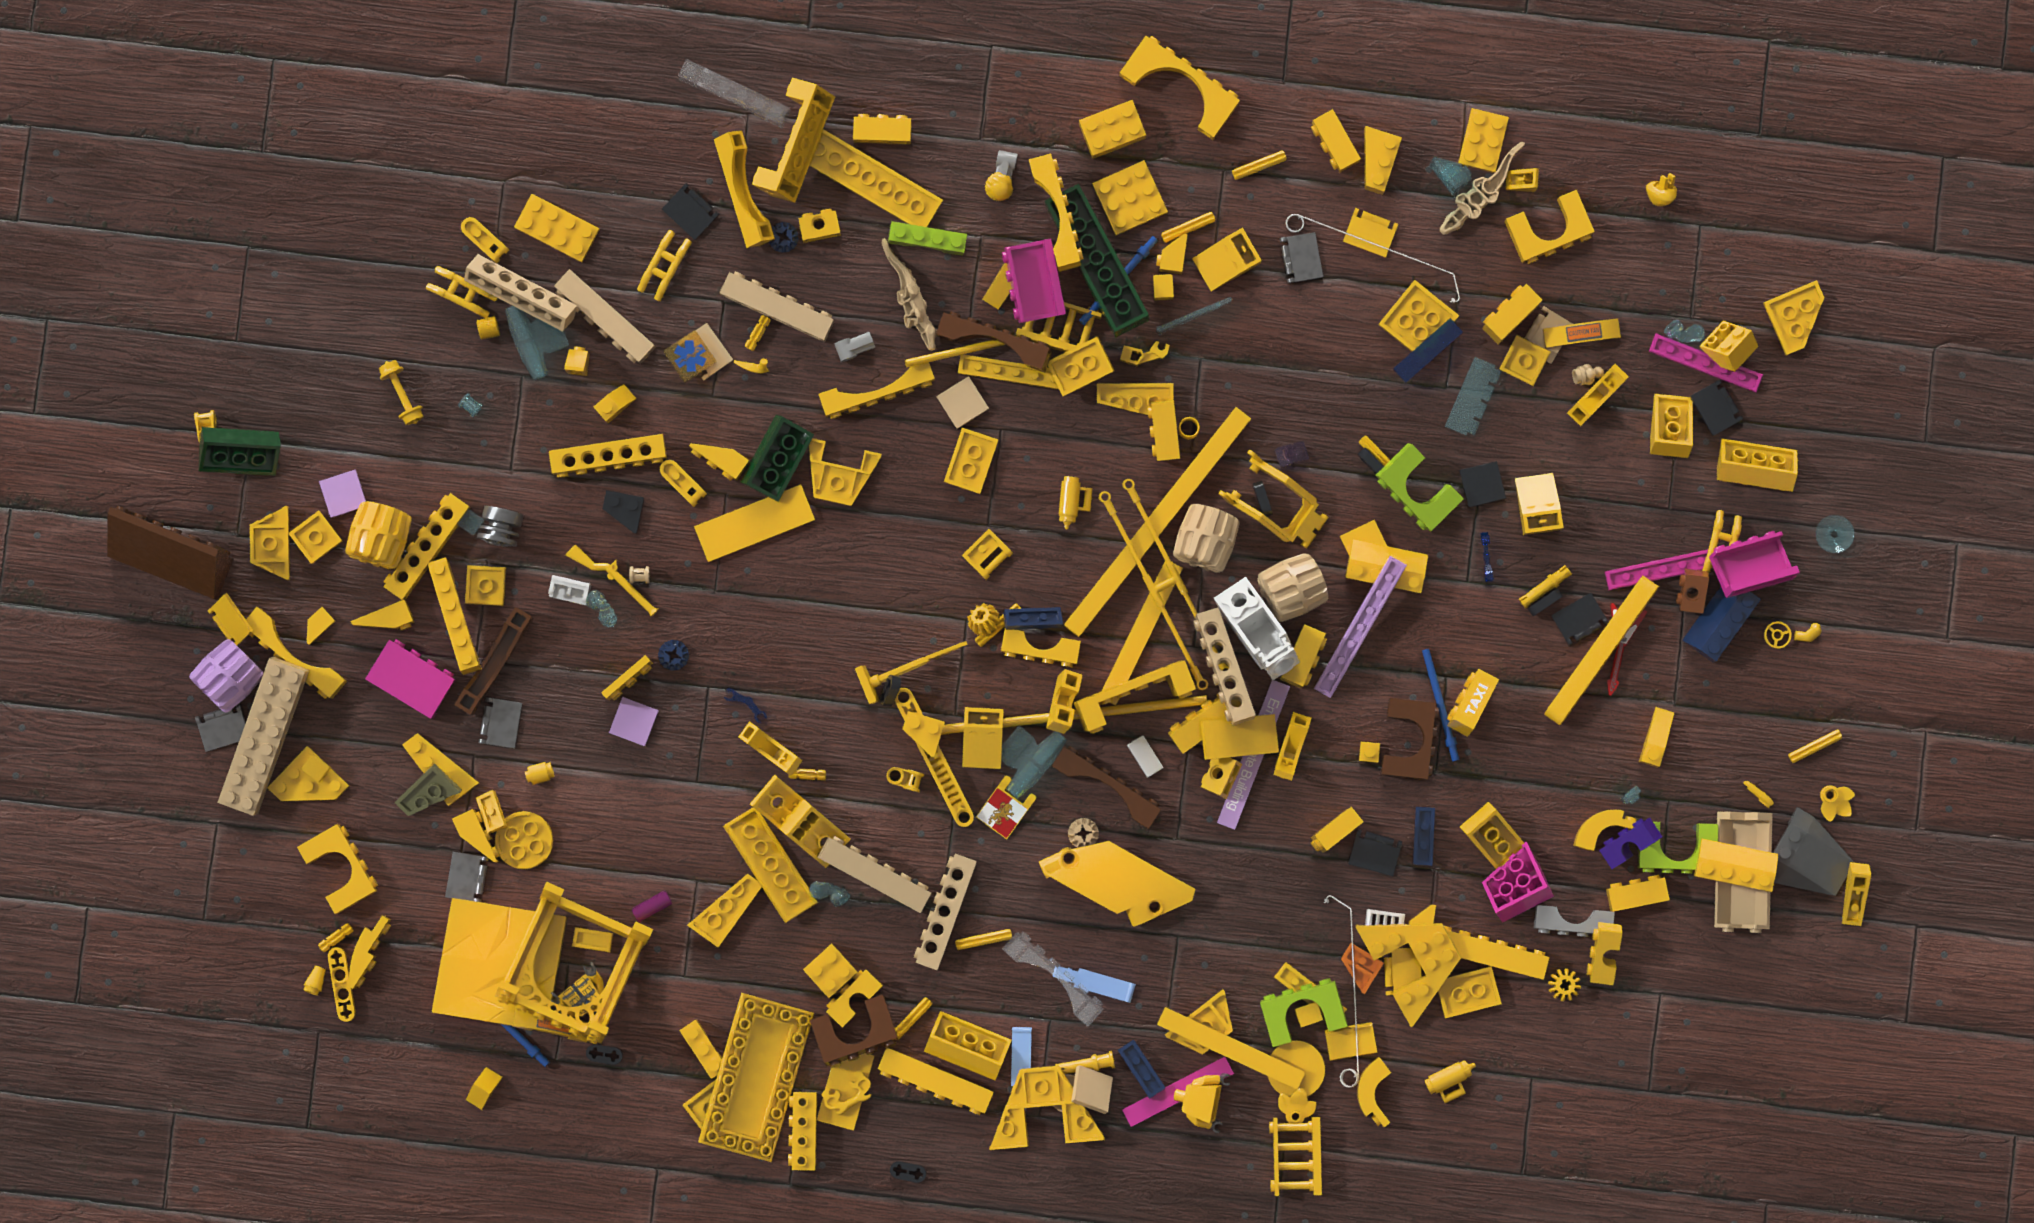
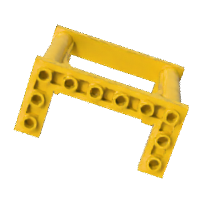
[495,882,653,1044]

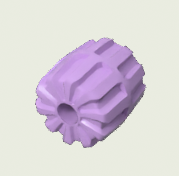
[189,639,264,713]

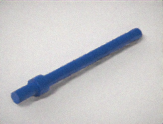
[1079,236,1158,325]
[1422,649,1460,762]
[501,1024,550,1067]

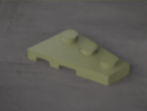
[395,763,462,816]

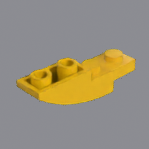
[349,915,391,989]

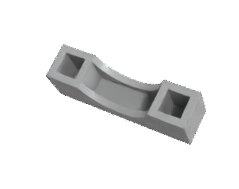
[1534,905,1614,937]

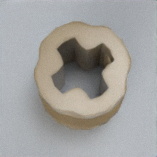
[629,566,650,584]

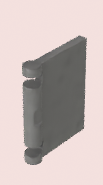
[1279,232,1323,283]
[479,697,522,749]
[195,704,246,752]
[445,852,489,902]

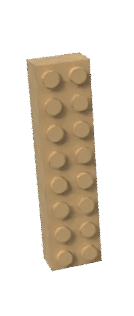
[217,657,309,816]

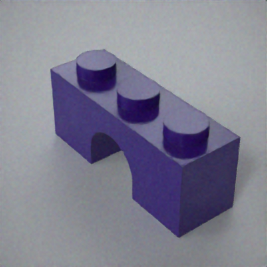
[1599,818,1663,869]

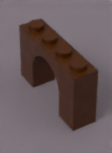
[1381,698,1439,780]
[810,994,899,1068]

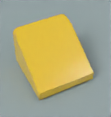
[301,754,331,783]

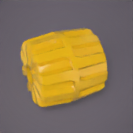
[345,501,412,569]

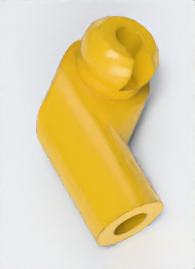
[1794,623,1822,642]

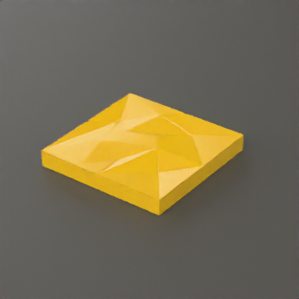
[432,898,567,1026]

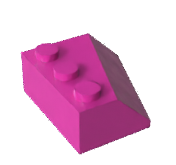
[1482,841,1554,923]

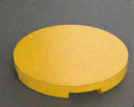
[495,811,553,869]
[1268,1040,1325,1098]

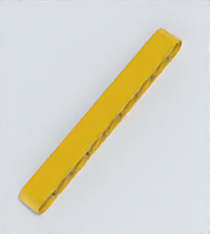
[1544,576,1659,725]

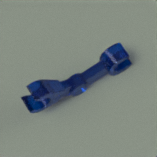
[1480,532,1494,582]
[724,688,767,724]

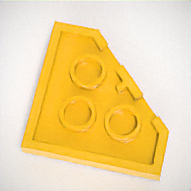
[1763,280,1824,355]
[267,746,349,801]

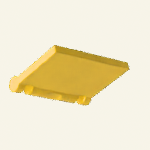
[1343,208,1398,258]
[208,593,253,646]
[1384,948,1422,995]

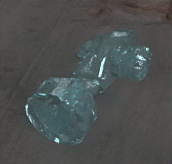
[1664,320,1705,343]
[586,590,617,628]
[810,881,850,907]

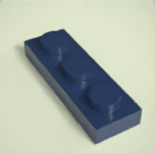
[1003,607,1063,630]
[1413,807,1435,866]
[1118,1040,1166,1099]

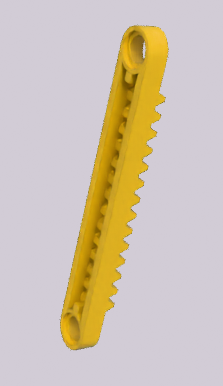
[895,688,974,827]

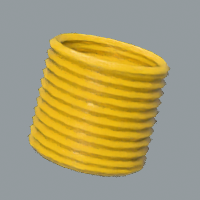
[477,316,500,340]
[1178,417,1200,440]

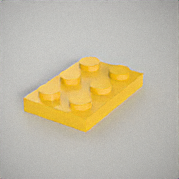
[1458,108,1509,173]
[1048,337,1114,396]
[944,428,998,494]
[601,655,653,701]
[1438,966,1501,1018]

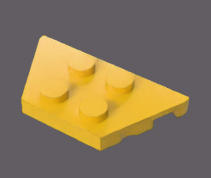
[250,506,290,580]
[1165,989,1233,1055]

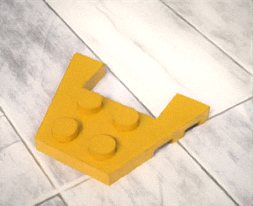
[809,438,882,506]

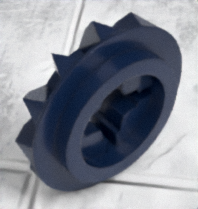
[769,222,799,252]
[658,640,689,671]

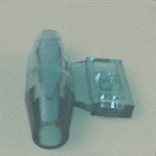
[505,306,569,380]
[1001,725,1067,799]

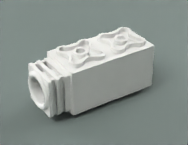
[1214,577,1300,680]

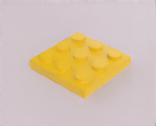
[1092,160,1168,236]
[1378,280,1459,360]

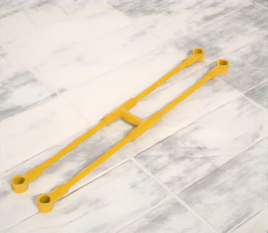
[1099,479,1229,690]

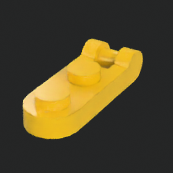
[461,217,509,264]
[660,460,707,507]

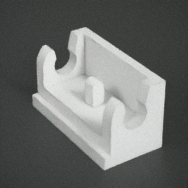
[548,575,591,605]

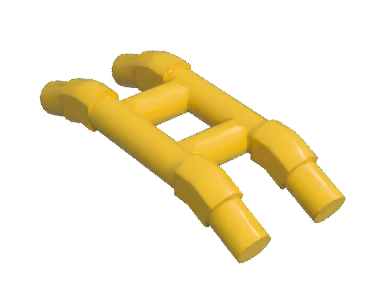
[637,230,692,301]
[426,266,497,318]
[1702,510,1742,574]

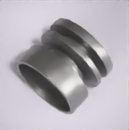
[477,506,524,547]

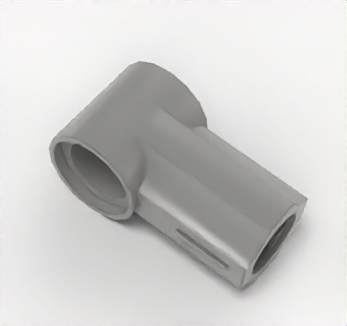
[996,150,1018,179]
[834,332,875,362]

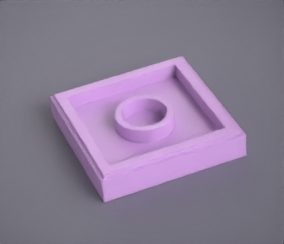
[319,469,366,518]
[609,697,659,746]

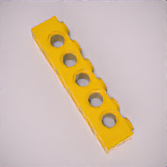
[549,434,667,478]
[384,493,471,600]

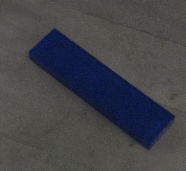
[1393,318,1463,383]

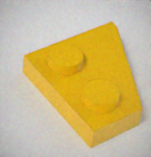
[903,711,945,757]

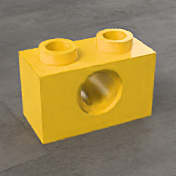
[798,209,841,243]
[1201,757,1242,799]

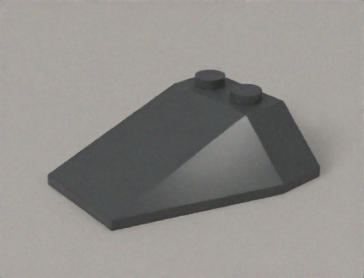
[1773,807,1854,896]

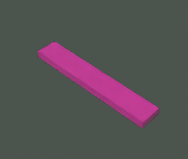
[1648,334,1763,393]
[1605,549,1713,590]
[1122,1057,1234,1127]

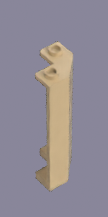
[1714,812,1772,933]

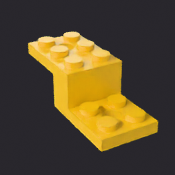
[750,775,851,868]

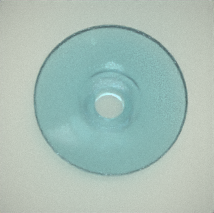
[1816,515,1854,553]

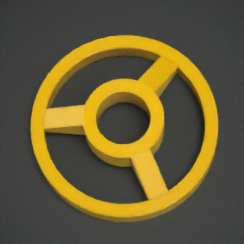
[1764,621,1791,648]

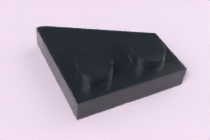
[602,490,644,534]

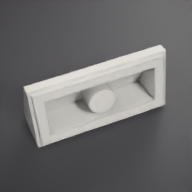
[1127,736,1164,778]

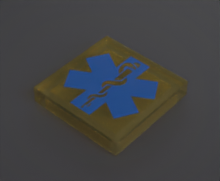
[663,330,717,383]

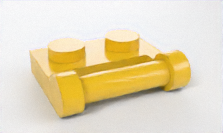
[962,529,1013,580]

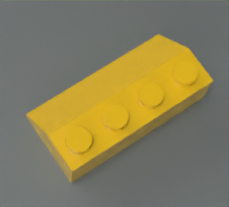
[1717,439,1798,492]
[1345,539,1428,593]
[1694,839,1778,892]
[924,1011,1012,1080]

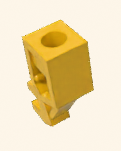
[1120,341,1170,366]

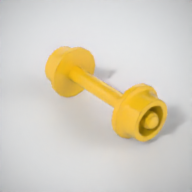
[379,360,424,425]

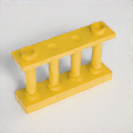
[1015,302,1102,352]
[1269,1117,1322,1196]

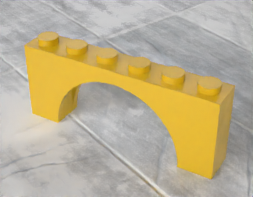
[1119,36,1240,140]

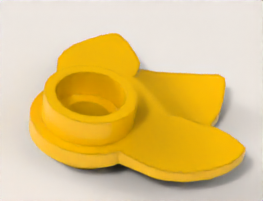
[1820,785,1855,822]
[1278,1088,1316,1123]

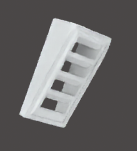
[1365,909,1405,925]

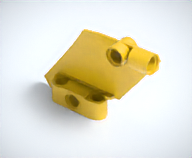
[1039,841,1195,926]

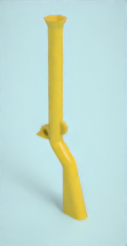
[565,545,659,617]

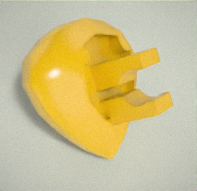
[1646,173,1677,207]

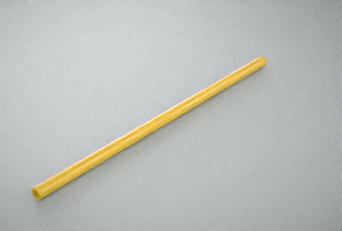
[941,695,1207,735]

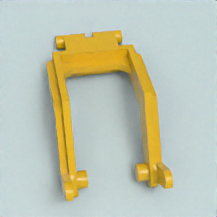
[1218,450,1329,549]

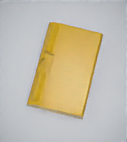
[1325,1022,1377,1061]

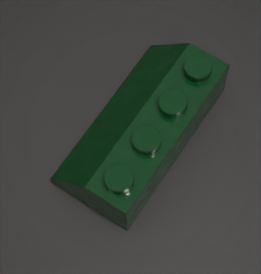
[740,415,814,502]
[198,427,281,476]

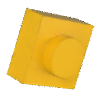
[1359,742,1380,763]

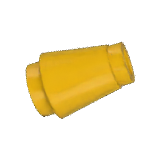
[304,966,326,996]

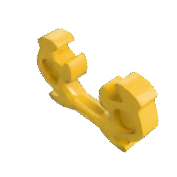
[822,1071,871,1115]

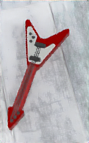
[1607,603,1647,696]

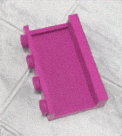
[1002,239,1066,323]
[1709,531,1800,598]
[365,639,457,720]

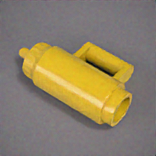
[1059,476,1093,530]
[1424,1061,1476,1103]

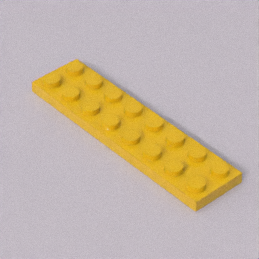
[809,129,943,227]

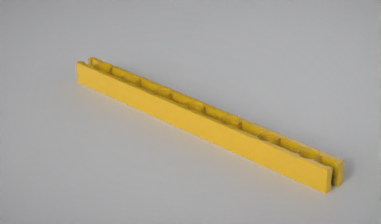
[1064,407,1251,637]

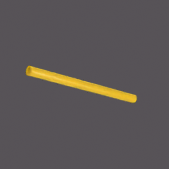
[905,335,1015,367]

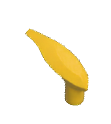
[734,358,769,373]

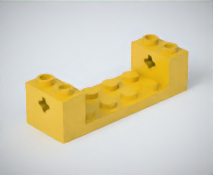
[752,78,835,203]
[1073,660,1196,733]

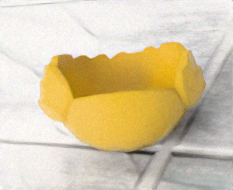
[985,172,1013,201]

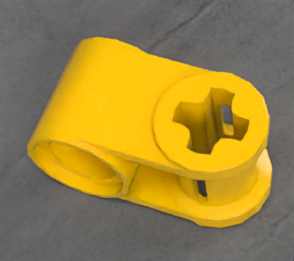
[194,410,217,442]
[886,767,924,793]

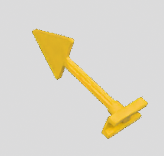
[855,641,968,704]

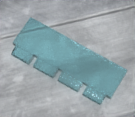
[1445,357,1501,435]

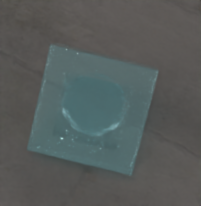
[458,509,485,536]
[1620,785,1641,804]

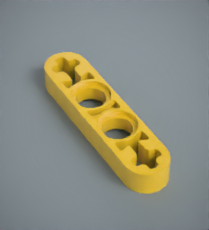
[328,947,356,1022]

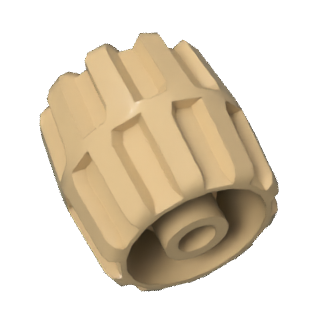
[1173,504,1240,573]
[1258,554,1328,622]

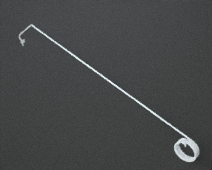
[1286,214,1460,303]
[1324,895,1359,1087]

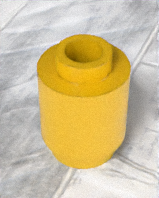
[525,762,555,785]

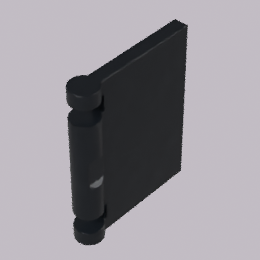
[662,183,719,240]
[1690,379,1744,436]
[1551,593,1609,647]
[1348,829,1403,876]

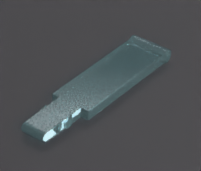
[1156,297,1232,335]

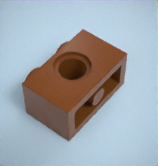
[1676,569,1709,613]

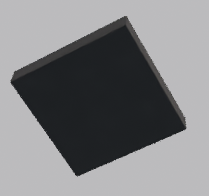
[1459,461,1506,508]

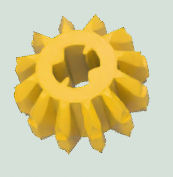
[967,603,1001,636]
[1548,969,1581,1001]

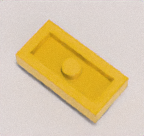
[476,790,507,834]

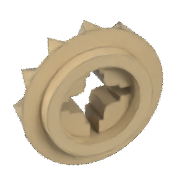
[1068,818,1099,848]

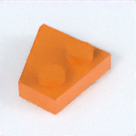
[1341,943,1384,994]

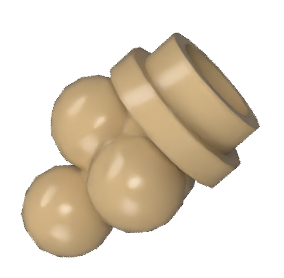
[1572,364,1604,385]

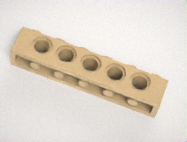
[464,254,577,332]
[1193,607,1256,726]
[913,854,977,970]

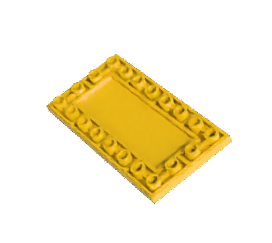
[698,993,814,1162]

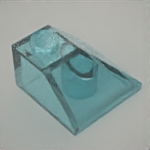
[1429,157,1472,195]

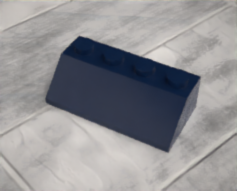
[1682,587,1761,663]

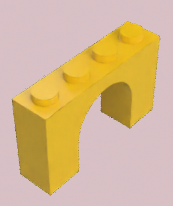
[1504,190,1595,264]
[1311,807,1363,853]
[297,824,378,914]

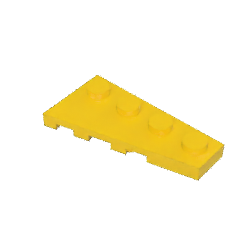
[1097,383,1173,415]
[403,733,479,806]
[687,874,762,948]

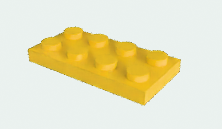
[514,194,600,263]

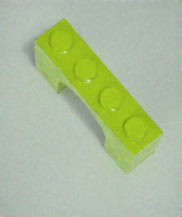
[1376,443,1464,531]
[1638,822,1718,874]
[1260,978,1348,1047]

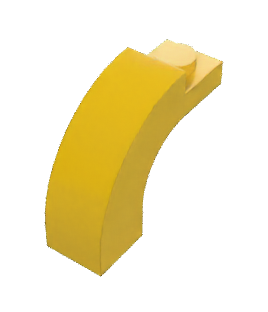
[1567,364,1629,426]
[1273,712,1311,781]
[738,722,802,775]
[1573,810,1637,851]
[1357,1057,1391,1127]

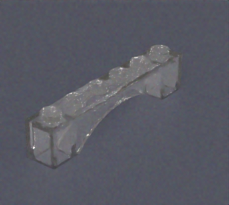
[678,59,790,128]
[1002,931,1104,1027]

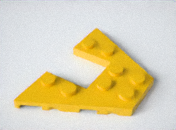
[1356,923,1461,1027]
[989,1065,1105,1150]

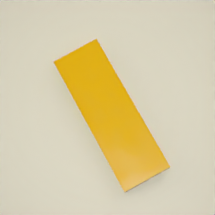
[694,484,815,562]
[723,807,818,923]

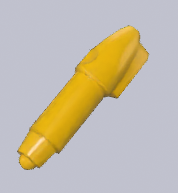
[1743,781,1774,808]

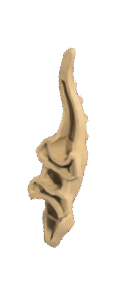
[1440,142,1525,235]
[882,238,937,351]

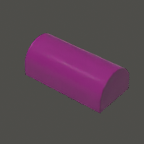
[632,890,673,922]

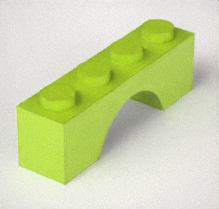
[888,221,967,256]

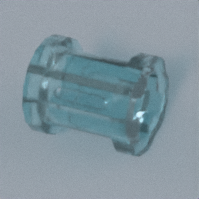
[458,393,483,418]

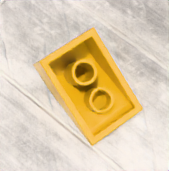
[1650,394,1693,458]
[1460,802,1524,869]

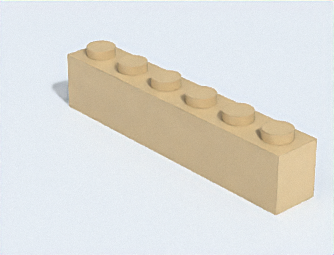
[554,269,656,364]
[720,271,834,342]
[818,836,931,913]

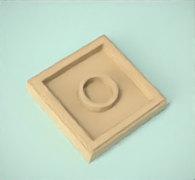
[936,376,989,429]
[1071,1065,1113,1114]

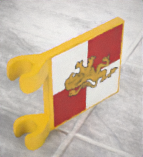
[976,775,1037,839]

